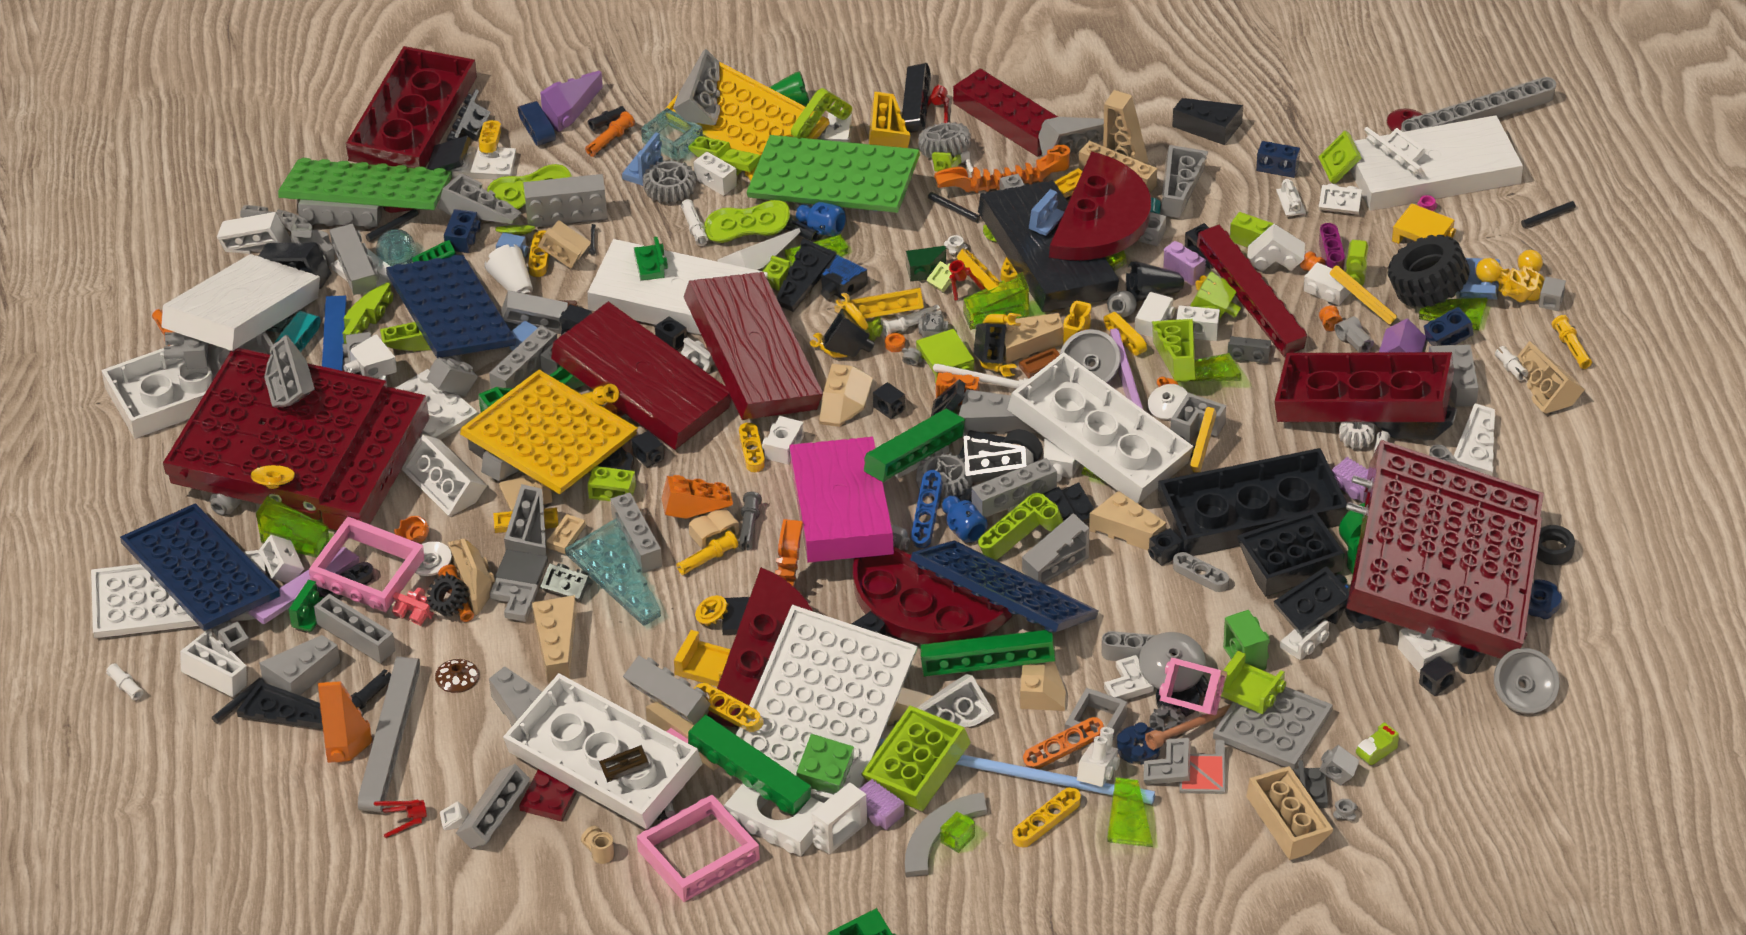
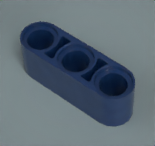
[517,101,556,146]

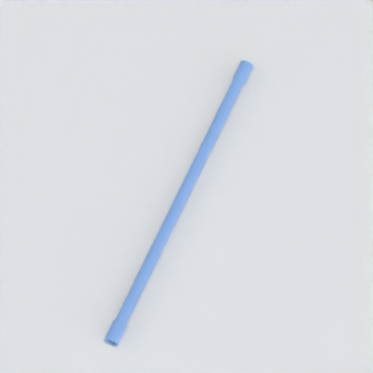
[877,739,1155,805]

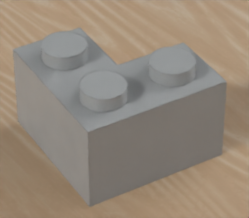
[427,355,478,397]
[1170,393,1226,442]

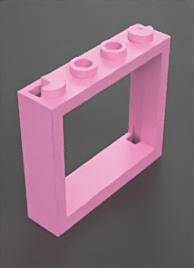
[309,517,424,612]
[637,794,760,902]

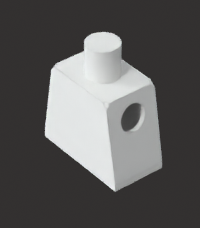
[343,334,397,378]
[1044,438,1080,482]

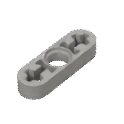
[1173,552,1229,592]

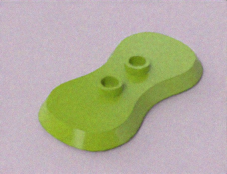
[487,164,572,210]
[704,200,790,243]

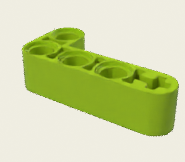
[978,493,1063,560]

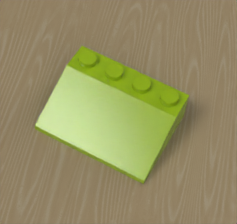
[861,706,971,812]

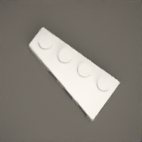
[1454,403,1495,476]

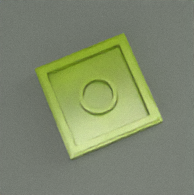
[1318,131,1362,184]

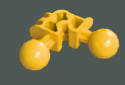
[1476,250,1545,302]

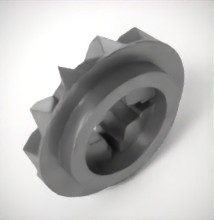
[1149,704,1185,737]

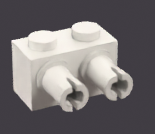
[1077,727,1120,787]

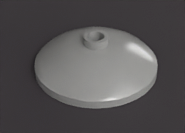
[1060,329,1121,383]
[1139,632,1206,692]
[1494,648,1559,714]

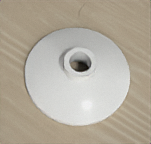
[1148,384,1187,420]
[415,542,452,576]

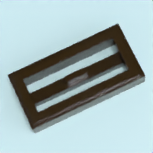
[599,745,650,783]

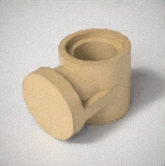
[581,826,614,864]

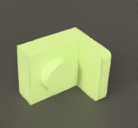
[926,261,951,293]

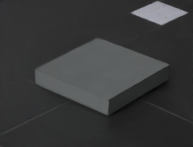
[494,549,548,585]

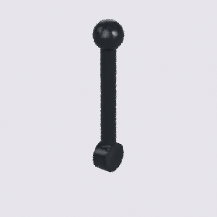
[589,224,596,255]

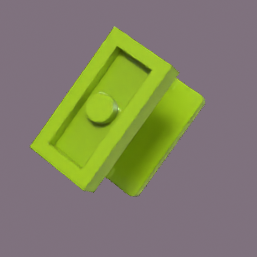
[916,329,974,383]
[1221,651,1286,714]

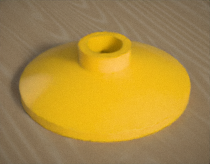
[251,465,294,489]

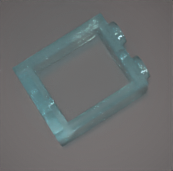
[641,108,703,161]

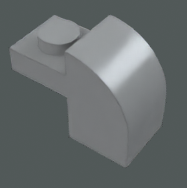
[291,230,335,267]
[209,620,249,653]

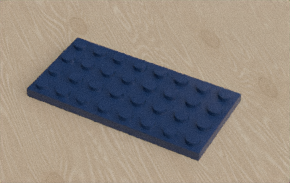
[386,255,516,358]
[120,503,281,631]
[910,540,1099,633]

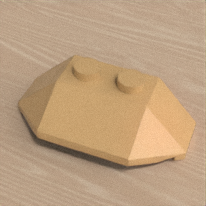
[819,363,873,427]
[448,538,495,616]

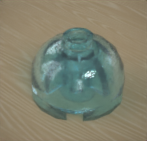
[376,229,417,266]

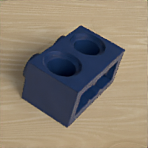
[1256,141,1300,178]
[443,209,481,253]
[1424,307,1474,346]

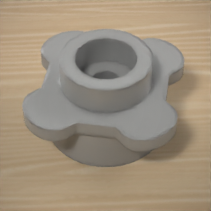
[901,348,922,366]
[1333,799,1357,821]

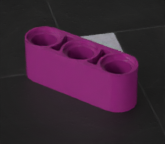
[1319,223,1345,270]

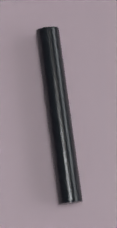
[928,192,980,223]
[1521,201,1576,228]
[366,208,419,242]
[212,677,265,724]

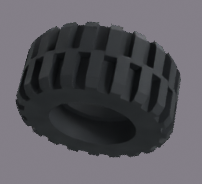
[1387,235,1470,308]

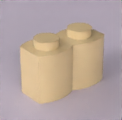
[689,508,739,549]

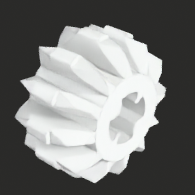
[1339,422,1375,450]

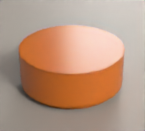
[885,333,906,352]

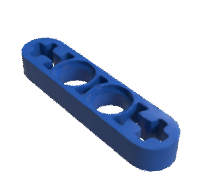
[911,470,943,548]

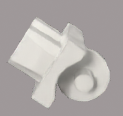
[681,337,715,373]

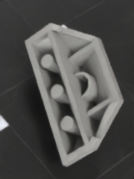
[265,335,314,408]

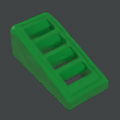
[412,240,455,262]

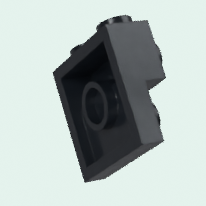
[1043,482,1094,524]

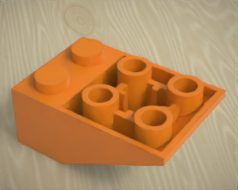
[661,475,733,519]

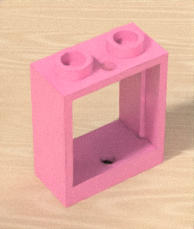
[1159,657,1227,715]

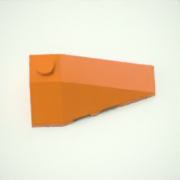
[318,681,372,763]

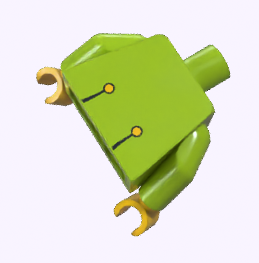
[1190,271,1241,320]

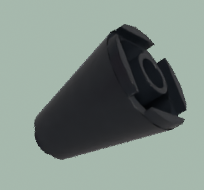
[1125,261,1184,302]

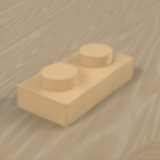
[546,514,586,554]

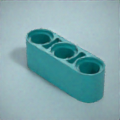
[274,311,321,353]

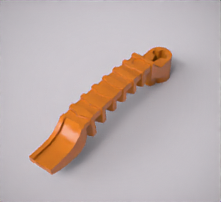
[934,145,1070,193]
[775,519,803,587]

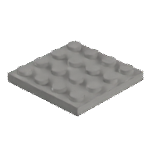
[1213,687,1333,770]

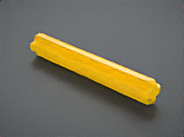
[1330,265,1397,325]

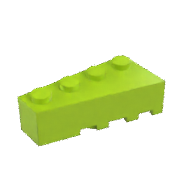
[1152,319,1196,382]

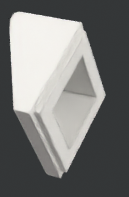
[440,801,469,831]

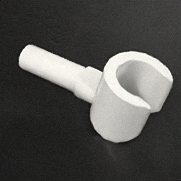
[961,151,973,175]

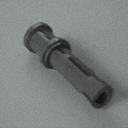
[738,492,762,550]

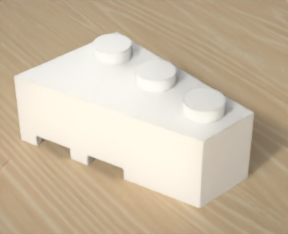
[217,212,292,254]
[180,630,247,697]

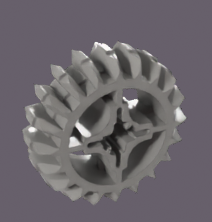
[918,122,971,158]
[643,159,696,204]
[916,452,973,501]

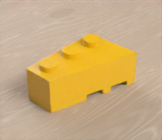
[869,91,911,148]

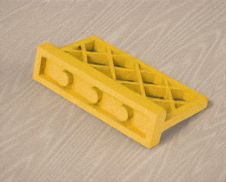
[834,288,924,319]

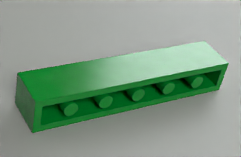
[864,409,965,482]
[921,630,1055,677]
[688,714,811,816]

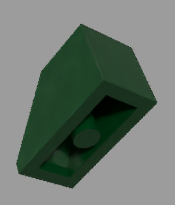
[906,246,946,282]

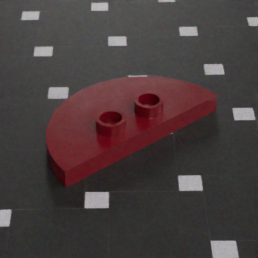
[1049,151,1151,260]
[853,546,1012,644]
[707,567,813,727]

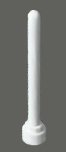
[933,364,1029,389]

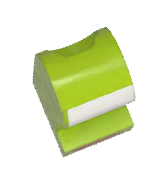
[1355,722,1399,765]

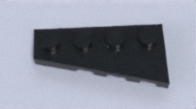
[776,238,837,312]
[237,681,323,729]

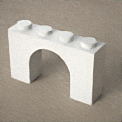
[724,784,823,857]

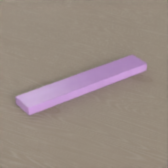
[1110,328,1143,409]
[249,547,359,624]

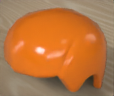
[394,516,429,544]

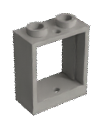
[1065,688,1127,747]

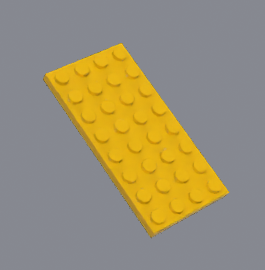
[662,62,830,156]

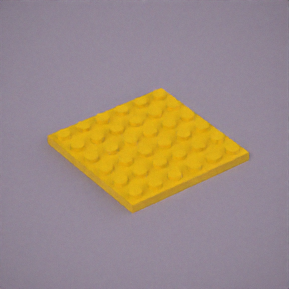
[460,370,638,494]

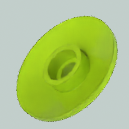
[495,225,535,236]

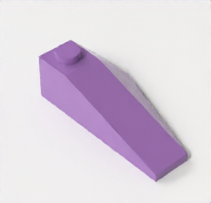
[540,71,603,132]

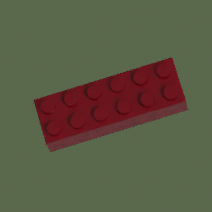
[953,68,1058,157]

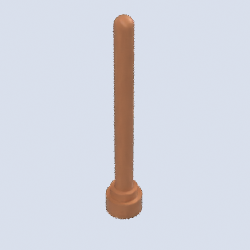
[1145,704,1232,750]

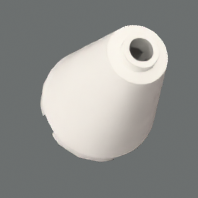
[484,244,533,295]

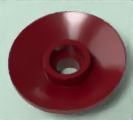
[1387,108,1423,131]

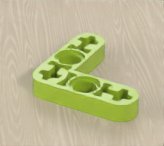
[791,88,852,139]

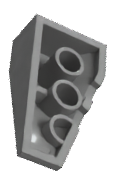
[438,173,521,224]

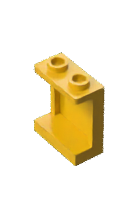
[1392,203,1456,244]
[674,630,731,687]

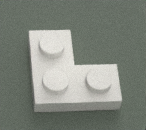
[1104,655,1154,700]

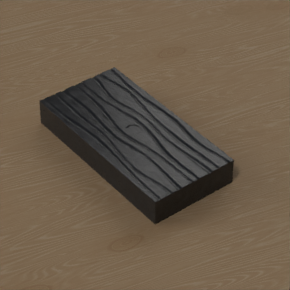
[978,180,1119,312]
[1158,448,1348,556]

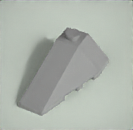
[673,49,720,125]
[1038,117,1104,157]

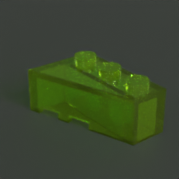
[963,273,1029,330]
[256,496,330,558]

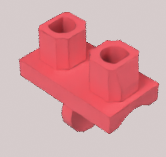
[392,587,434,626]

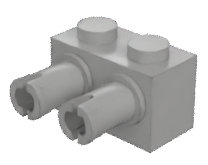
[164,332,209,369]

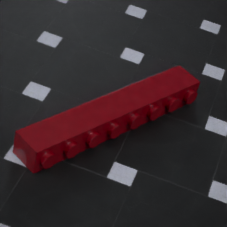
[1197,224,1307,357]

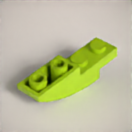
[688,136,761,175]
[343,282,393,344]
[380,322,431,351]

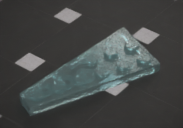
[565,519,661,626]

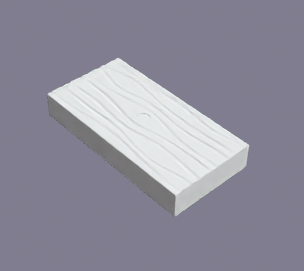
[1350,115,1523,211]
[588,239,768,335]
[161,254,320,351]
[101,331,273,439]
[1007,352,1194,504]
[503,673,702,829]

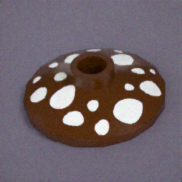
[435,659,479,693]

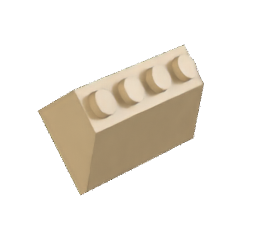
[1246,766,1333,860]

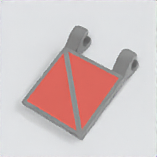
[1179,740,1225,794]

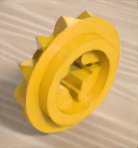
[695,595,728,626]

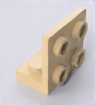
[538,221,591,269]
[499,475,552,511]

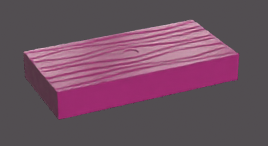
[789,436,894,563]

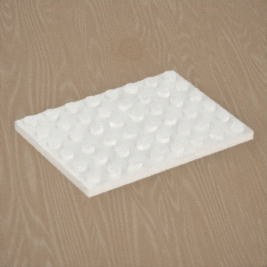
[737,605,917,789]

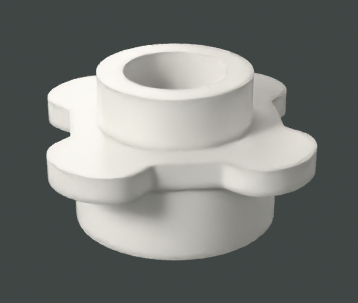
[944,235,967,255]

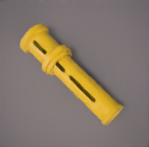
[1551,315,1592,369]
[581,384,619,405]
[676,531,738,575]

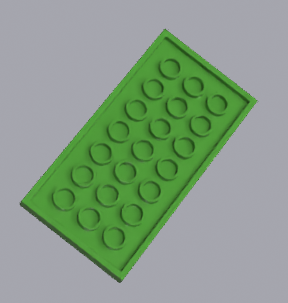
[747,135,920,213]
[278,158,452,210]

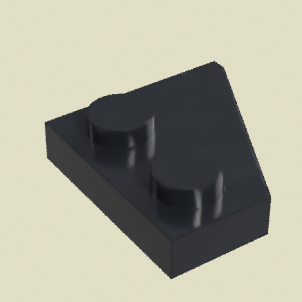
[931,379,966,417]

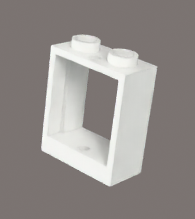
[812,782,867,854]

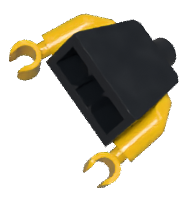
[810,293,875,358]
[974,313,1022,377]

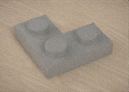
[490,578,538,622]
[1144,738,1191,785]

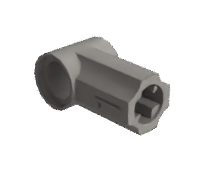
[1335,316,1374,352]

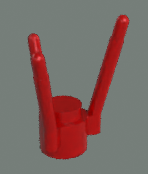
[928,85,950,123]
[949,260,989,301]
[374,799,427,838]

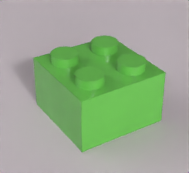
[1223,609,1270,670]
[796,734,854,795]

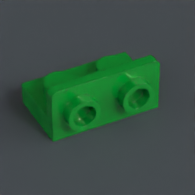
[634,237,668,281]
[289,579,323,632]

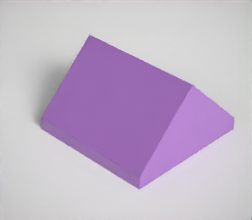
[1379,318,1426,352]

